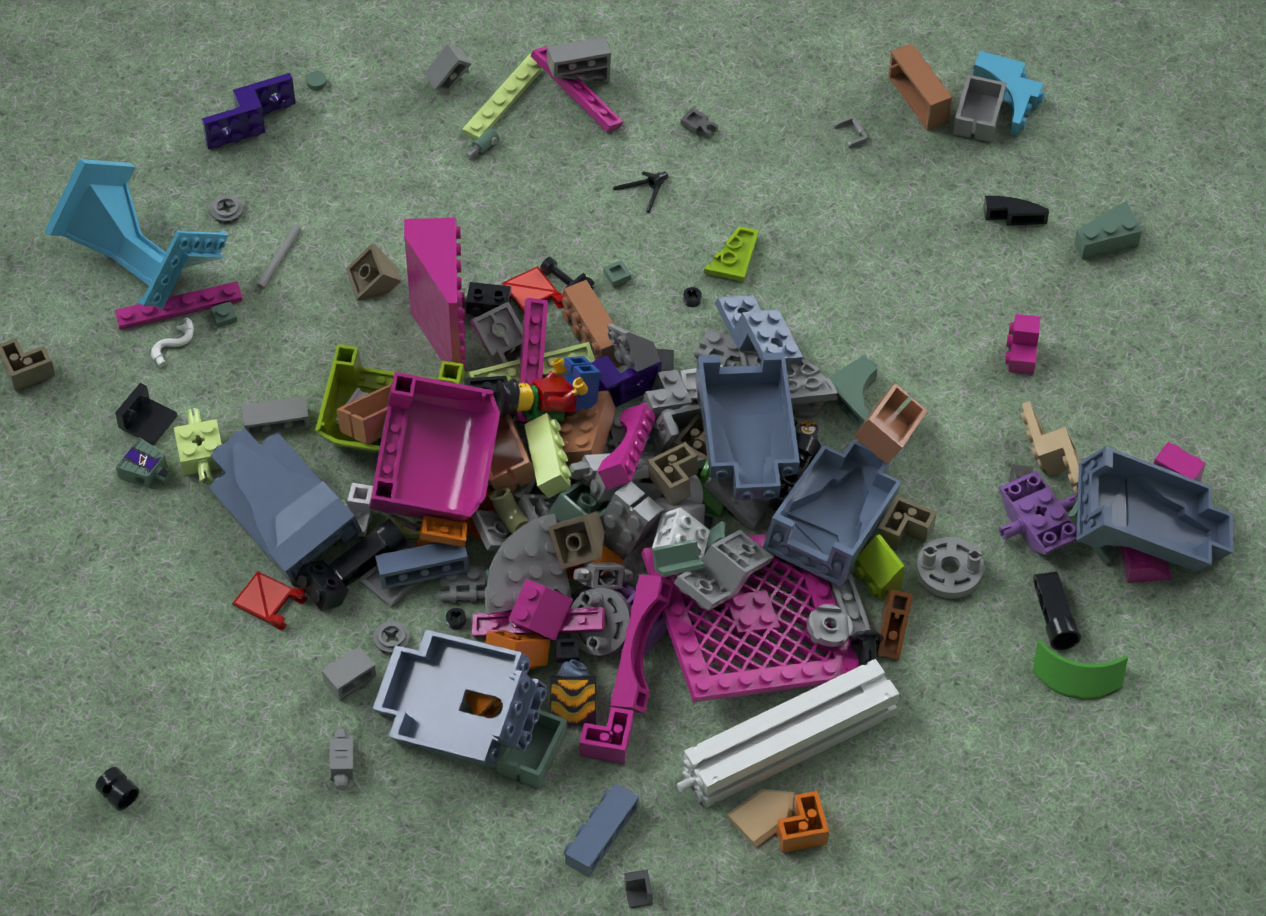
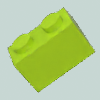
[854,534,905,601]

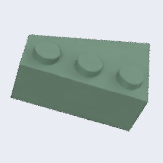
[1074,201,1142,259]

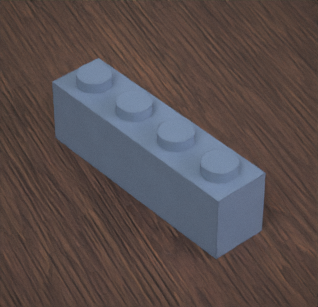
[375,543,469,590]
[564,783,639,877]

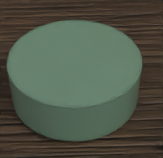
[306,71,327,91]

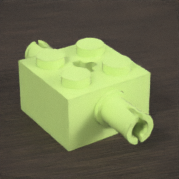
[174,408,222,486]

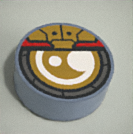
[797,420,819,438]

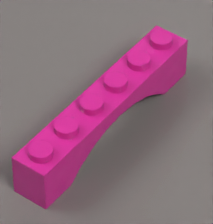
[597,403,655,490]
[610,575,674,714]

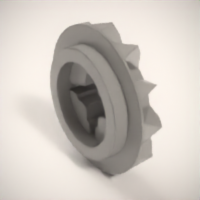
[210,195,243,223]
[374,621,410,654]

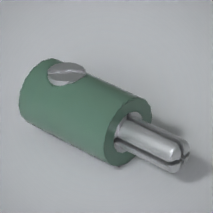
[466,128,499,159]

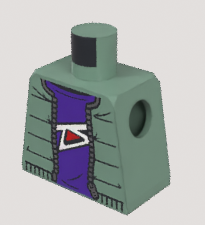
[116,437,172,488]

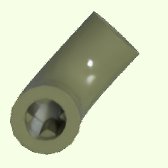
[490,487,530,534]

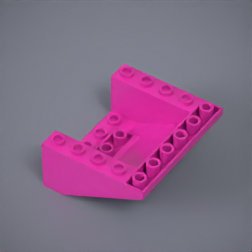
[404,217,466,372]

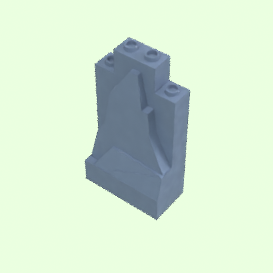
[695,352,800,501]
[209,428,362,586]
[763,440,902,587]
[1077,446,1234,572]

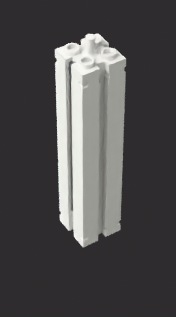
[677,659,899,808]

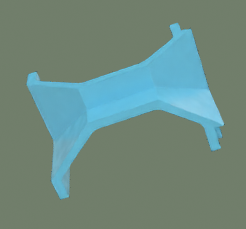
[45,159,229,310]

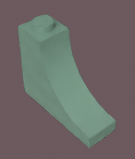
[829,355,878,428]

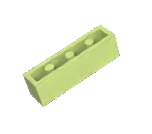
[524,413,571,498]

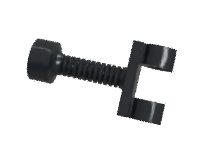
[540,257,595,295]

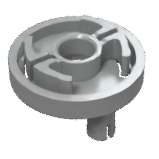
[916,537,984,599]
[570,588,631,656]

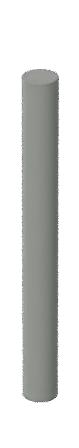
[257,224,301,289]

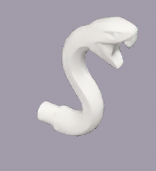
[151,318,194,368]

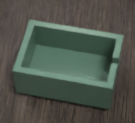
[497,709,567,789]

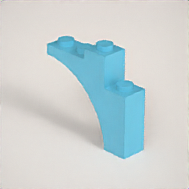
[973,51,1045,136]

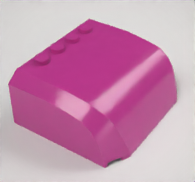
[369,372,500,521]

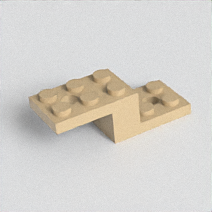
[1021,401,1080,497]

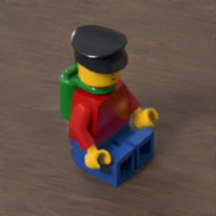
[495,356,600,422]

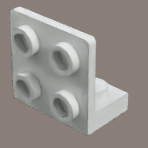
[651,507,710,560]

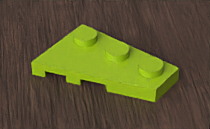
[704,226,759,282]

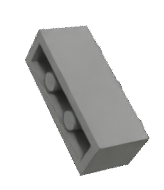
[241,396,310,437]

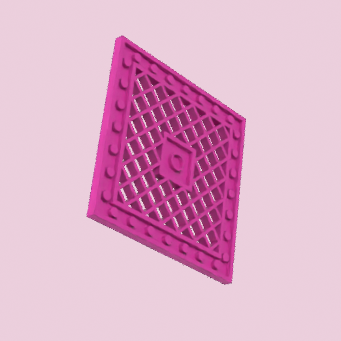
[641,534,860,703]

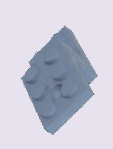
[715,295,803,364]

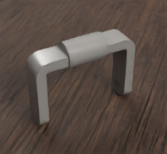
[834,116,867,149]

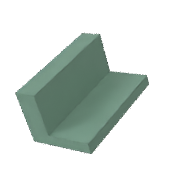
[652,539,706,577]

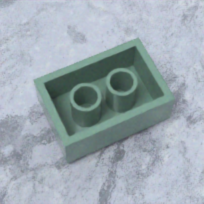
[549,480,610,522]

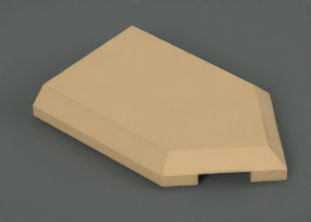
[726,789,794,848]

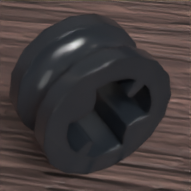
[683,287,702,307]
[446,608,466,630]

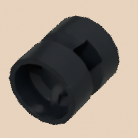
[95,767,140,811]

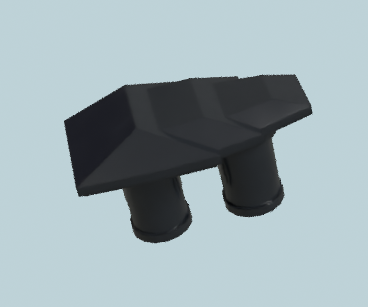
[851,630,884,666]

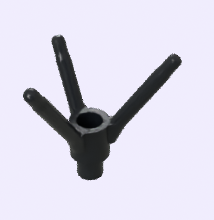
[613,171,669,213]

